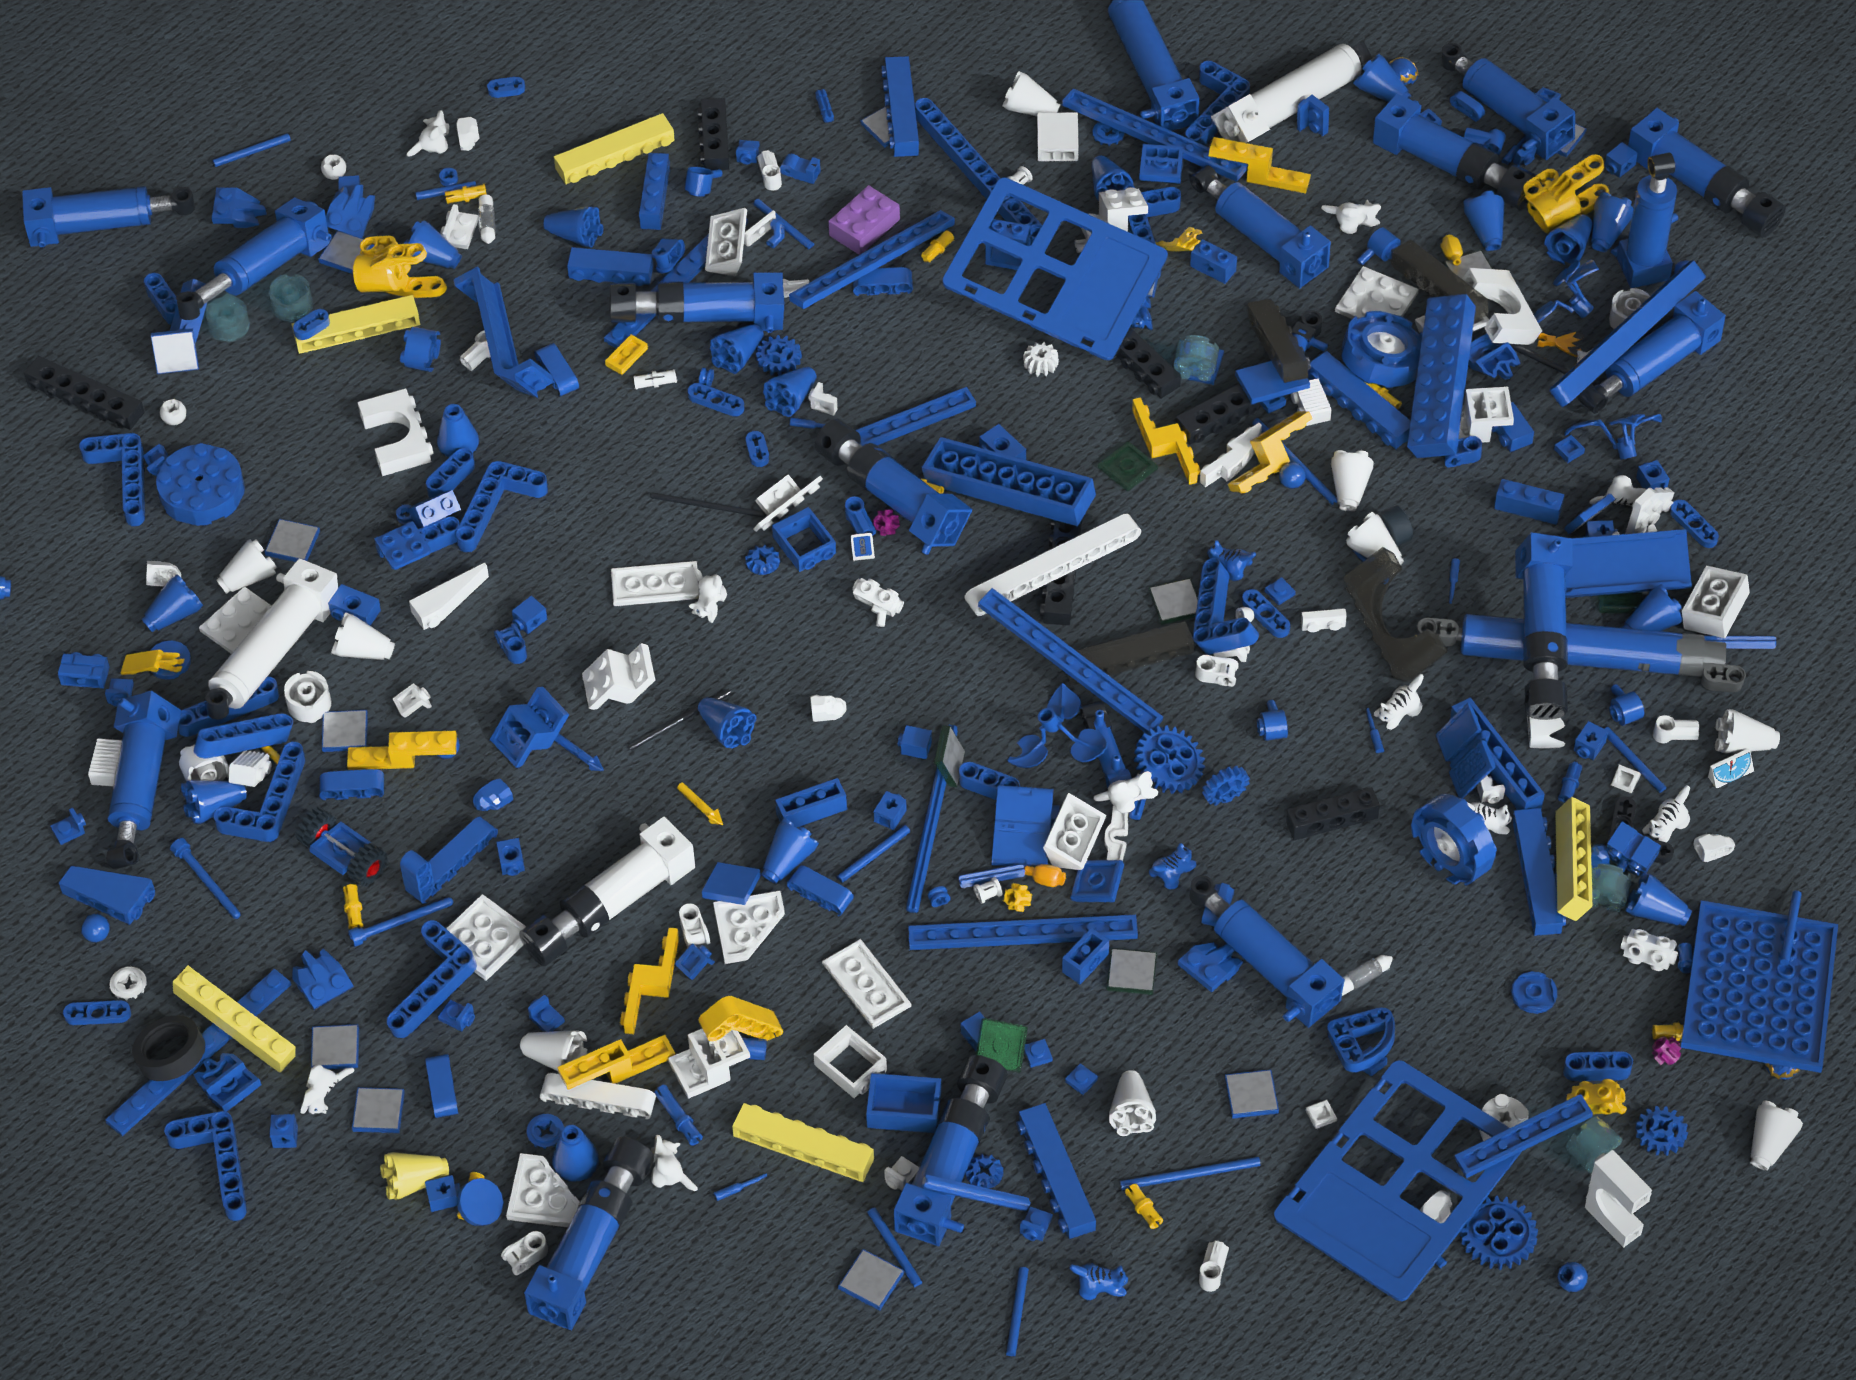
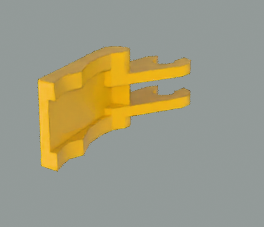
[1155,227,1202,251]
[121,650,185,675]

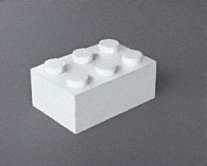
[1682,566,1749,638]

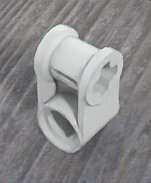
[1195,655,1238,687]
[679,904,710,948]
[501,1231,548,1275]

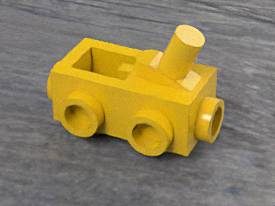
[1567,1079,1627,1115]

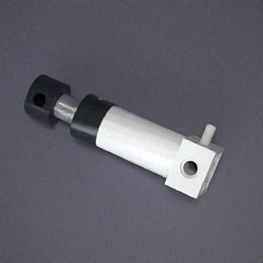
[519,817,695,967]

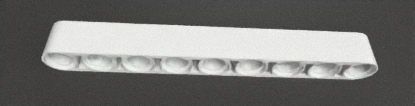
[965,514,1141,616]

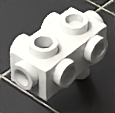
[853,578,904,627]
[1621,929,1678,971]

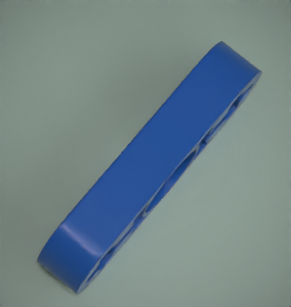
[688,383,745,416]
[1670,500,1719,548]
[1242,589,1290,638]
[63,1000,131,1025]

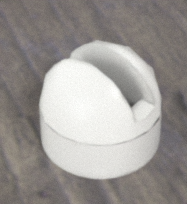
[1236,607,1254,622]

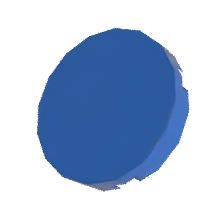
[150,641,191,680]
[1511,971,1557,1014]
[457,1178,503,1226]

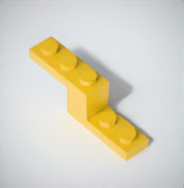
[1209,137,1311,193]
[1132,397,1200,485]
[1227,411,1313,494]
[347,731,457,770]
[620,928,679,1034]
[557,1035,675,1090]

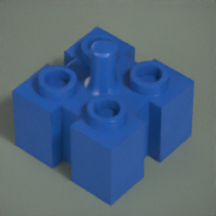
[1607,822,1661,877]

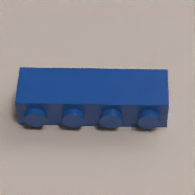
[639,153,670,230]
[567,247,654,286]

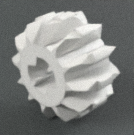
[1023,342,1058,377]

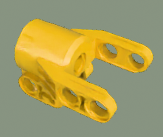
[1523,154,1610,233]
[353,236,447,298]

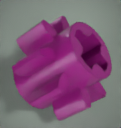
[873,509,900,536]
[1652,1036,1681,1065]

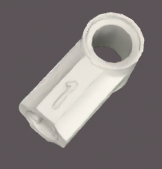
[757,150,782,190]
[460,331,491,371]
[1653,715,1699,743]
[1199,1241,1229,1291]

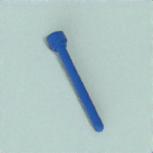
[170,838,240,919]
[348,897,453,947]

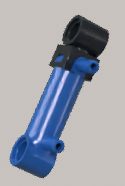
[1274,310,1328,361]
[1080,700,1132,787]

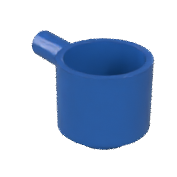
[685,167,723,197]
[1357,228,1401,265]
[1609,684,1644,726]
[1257,700,1288,741]

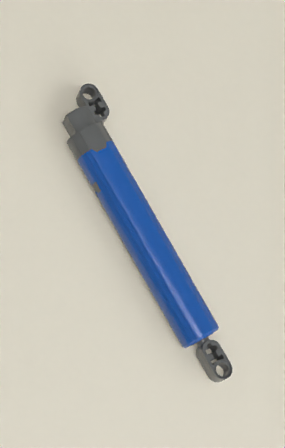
[1416,614,1746,692]

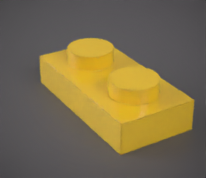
[605,335,648,375]

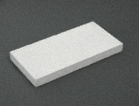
[611,561,699,606]
[822,939,911,1029]

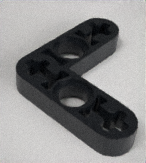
[1608,796,1674,864]

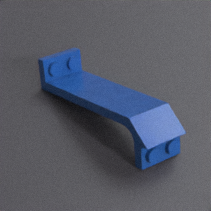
[453,267,554,398]

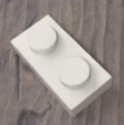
[1301,609,1346,632]

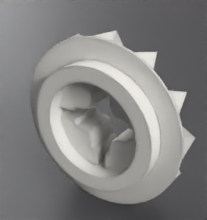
[110,967,147,1001]

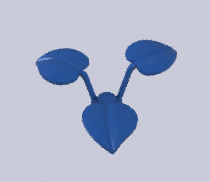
[1534,259,1599,324]
[1564,414,1662,460]
[1008,683,1107,768]

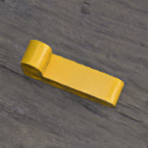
[698,996,783,1041]

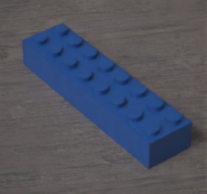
[1407,294,1476,458]
[922,437,1096,526]

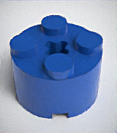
[400,326,441,372]

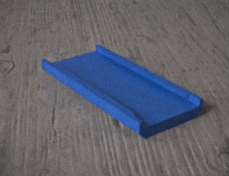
[1565,529,1692,598]

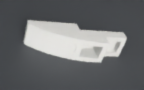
[1200,423,1262,487]

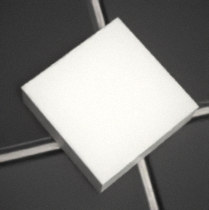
[1306,1100,1337,1129]

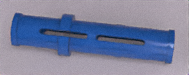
[654,1085,703,1145]

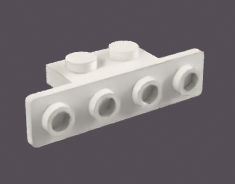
[754,475,823,532]

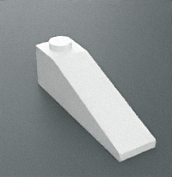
[409,563,489,630]

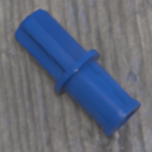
[1558,762,1582,802]

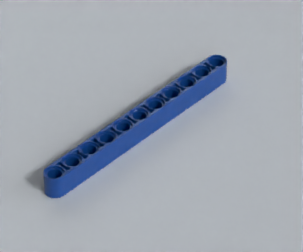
[915,98,1042,246]
[1549,260,1706,407]

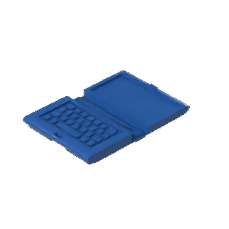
[1436,702,1495,798]
[992,785,1054,868]

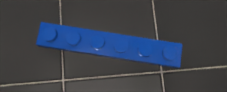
[856,387,976,446]
[1455,1094,1593,1178]

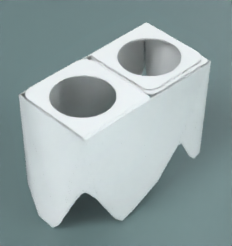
[1527,716,1565,748]

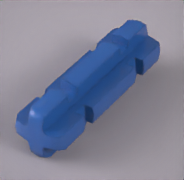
[815,89,834,123]

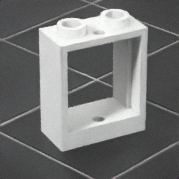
[814,1025,887,1098]

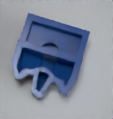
[326,185,375,238]
[212,188,267,228]
[1468,333,1521,379]
[1178,942,1243,992]
[292,949,354,1010]
[193,1053,262,1112]

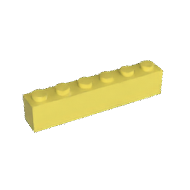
[554,113,674,184]
[291,295,420,354]
[1556,797,1592,921]
[173,966,296,1073]
[732,1103,874,1182]

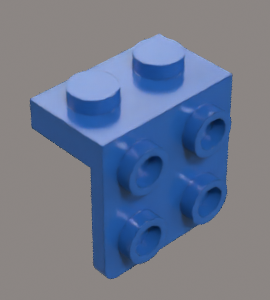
[374,521,431,570]

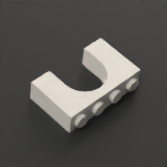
[1460,268,1542,345]
[358,389,433,476]
[1585,1150,1652,1248]

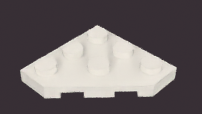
[1625,487,1674,534]
[713,891,785,964]
[506,1153,580,1227]

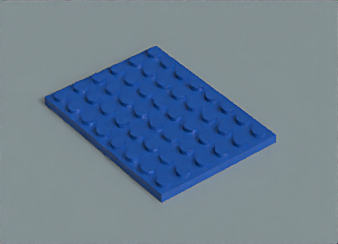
[1680,900,1838,1073]

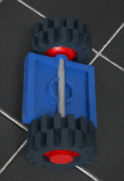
[296,807,388,887]

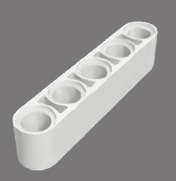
[540,1073,656,1119]

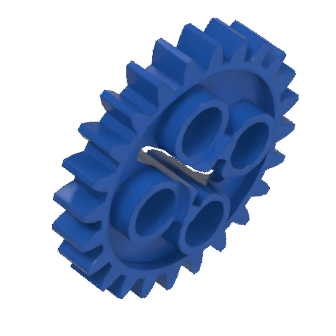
[1134,725,1205,794]
[1459,1196,1538,1270]

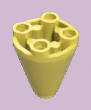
[380,1152,449,1200]

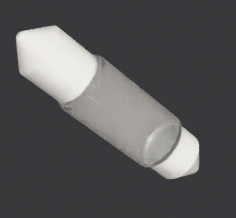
[478,195,496,244]
[1342,955,1393,996]

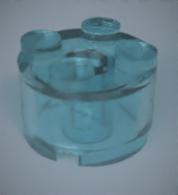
[269,274,313,323]
[205,294,250,342]
[1174,335,1219,381]
[1591,864,1632,912]
[1566,1116,1623,1173]

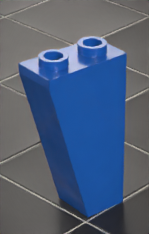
[59,866,155,925]

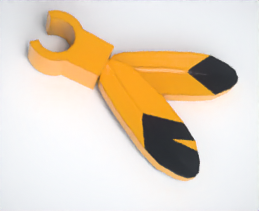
[1538,332,1584,357]

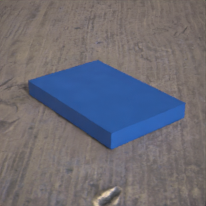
[1235,355,1310,404]

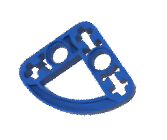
[1327,1008,1395,1072]

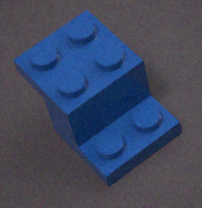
[1139,144,1183,184]
[490,687,569,768]

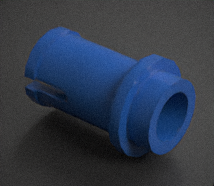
[1677,943,1693,973]

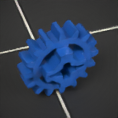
[756,335,802,376]
[1202,766,1250,806]
[1636,1106,1688,1156]

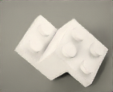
[1081,188,1148,241]
[1458,387,1514,443]
[582,643,655,709]
[668,1029,750,1099]

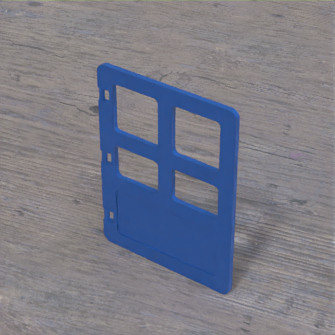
[943,178,1168,360]
[1274,1061,1521,1301]

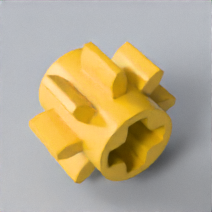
[1004,884,1032,912]

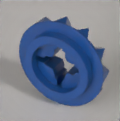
[1093,122,1125,146]
[746,545,780,575]
[527,1114,564,1149]
[966,1154,1003,1189]

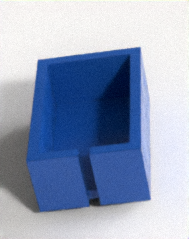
[866,1073,942,1133]

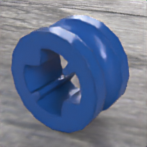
[439,168,458,186]
[699,367,714,387]
[396,505,413,525]
[928,886,950,907]

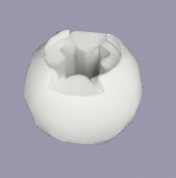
[321,155,346,180]
[160,399,186,425]

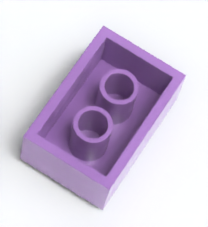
[829,185,900,255]

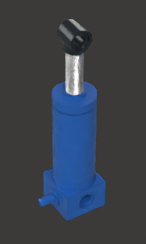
[176,197,332,320]

